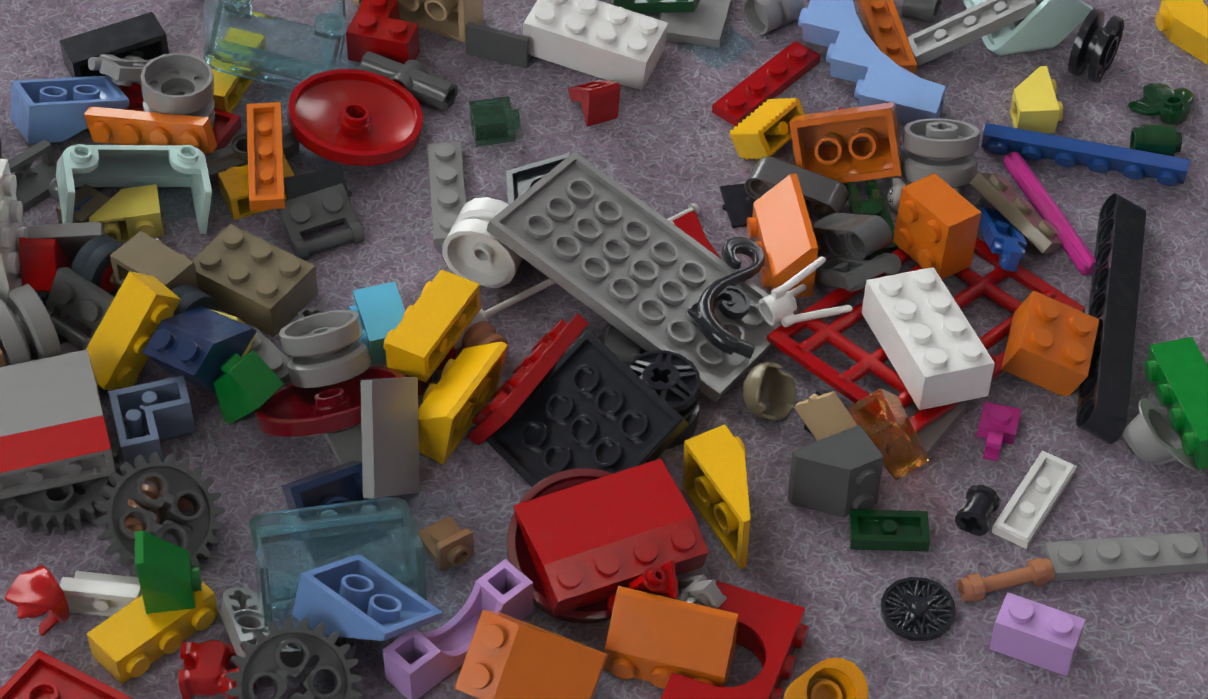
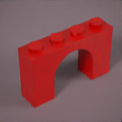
[661,580,809,699]

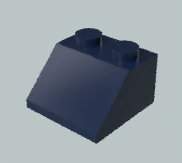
[142,306,257,394]
[281,460,388,562]

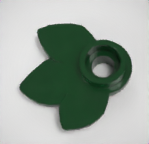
[1128,83,1194,124]

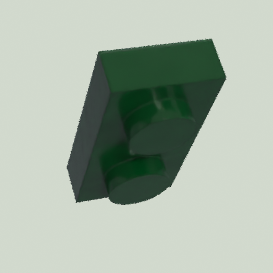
[849,509,930,552]

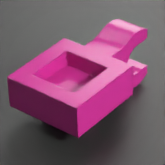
[976,401,1021,462]

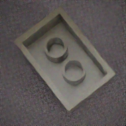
[192,224,318,337]

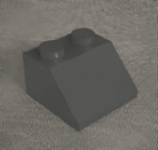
[788,425,884,517]

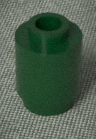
[1130,124,1182,157]

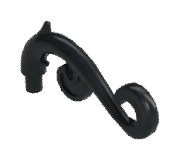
[687,237,765,359]

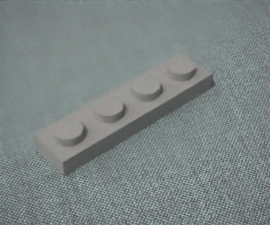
[907,0,1037,66]
[427,142,466,247]
[1044,532,1208,581]

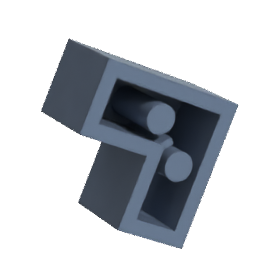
[108,375,196,469]

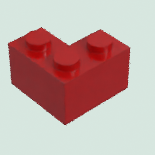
[346,0,420,64]

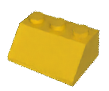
[418,341,508,465]

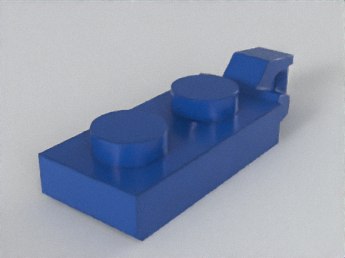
[978,206,1027,272]

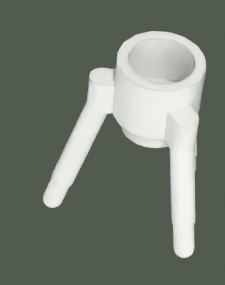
[759,256,853,328]

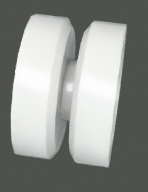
[442,197,522,288]

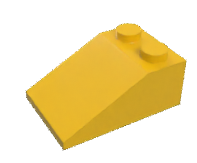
[682,424,751,569]

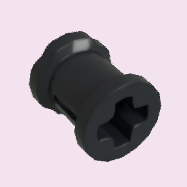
[955,485,1001,536]

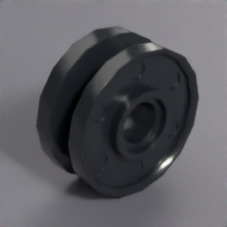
[1068,8,1124,83]

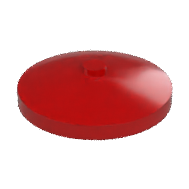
[287,69,423,166]

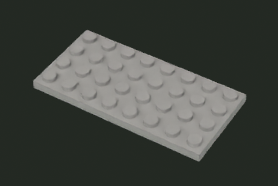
[486,152,795,403]

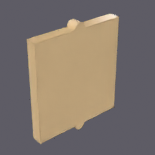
[794,391,857,441]

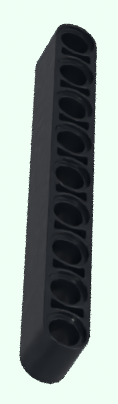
[1076,193,1146,444]

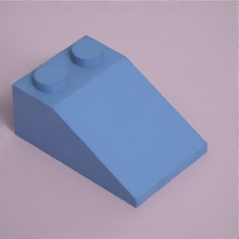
[10,76,129,145]
[292,554,443,641]

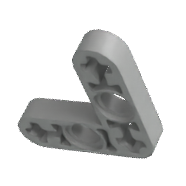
[220,587,357,668]

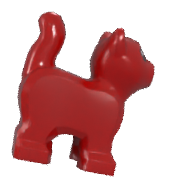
[178,640,257,699]

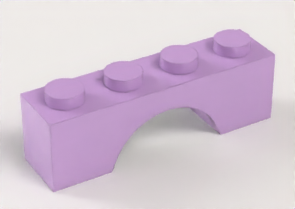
[383,559,534,699]

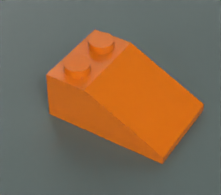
[454,610,608,699]

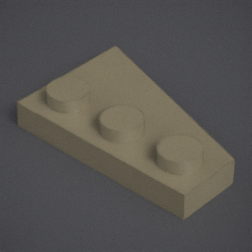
[970,173,1063,254]

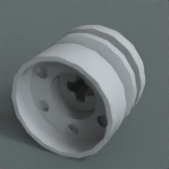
[141,53,216,129]

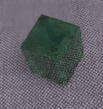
[469,96,521,147]

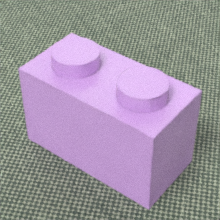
[989,592,1086,676]

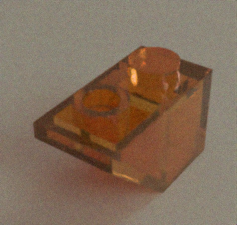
[848,388,930,480]

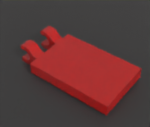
[0,650,133,699]

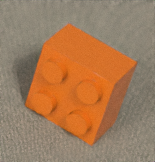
[893,173,982,280]
[1001,290,1099,397]

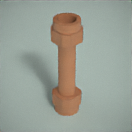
[957,558,1055,603]

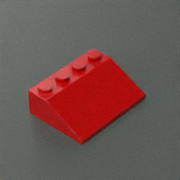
[513,459,709,617]

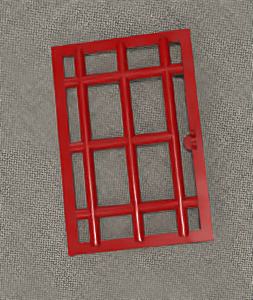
[766,238,1086,441]

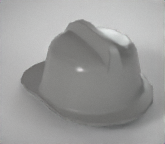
[1122,398,1202,471]

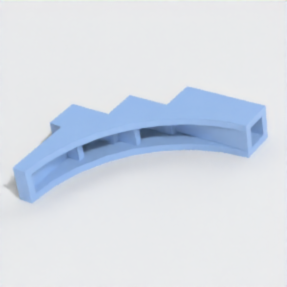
[798,0,946,123]

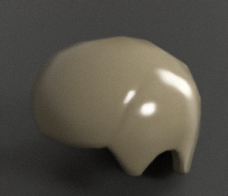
[743,362,796,421]

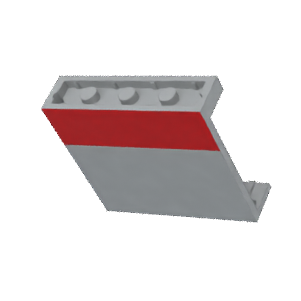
[0,349,116,499]

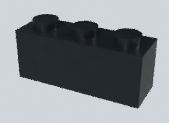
[59,12,169,78]

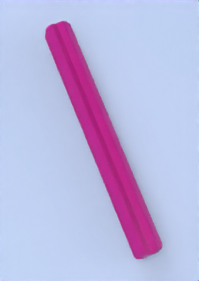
[1003,152,1096,275]

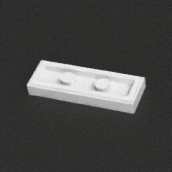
[991,451,1077,549]

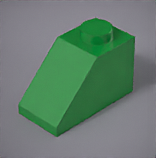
[214,350,284,424]
[134,531,202,614]

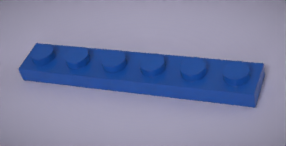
[981,123,1190,186]

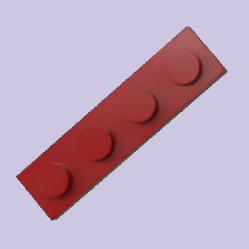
[712,41,820,126]

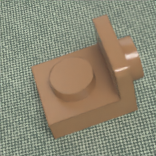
[416,516,474,571]

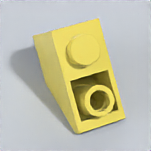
[1010,66,1063,133]
[89,184,164,242]

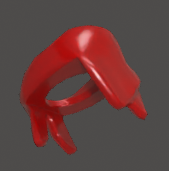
[5,565,70,636]

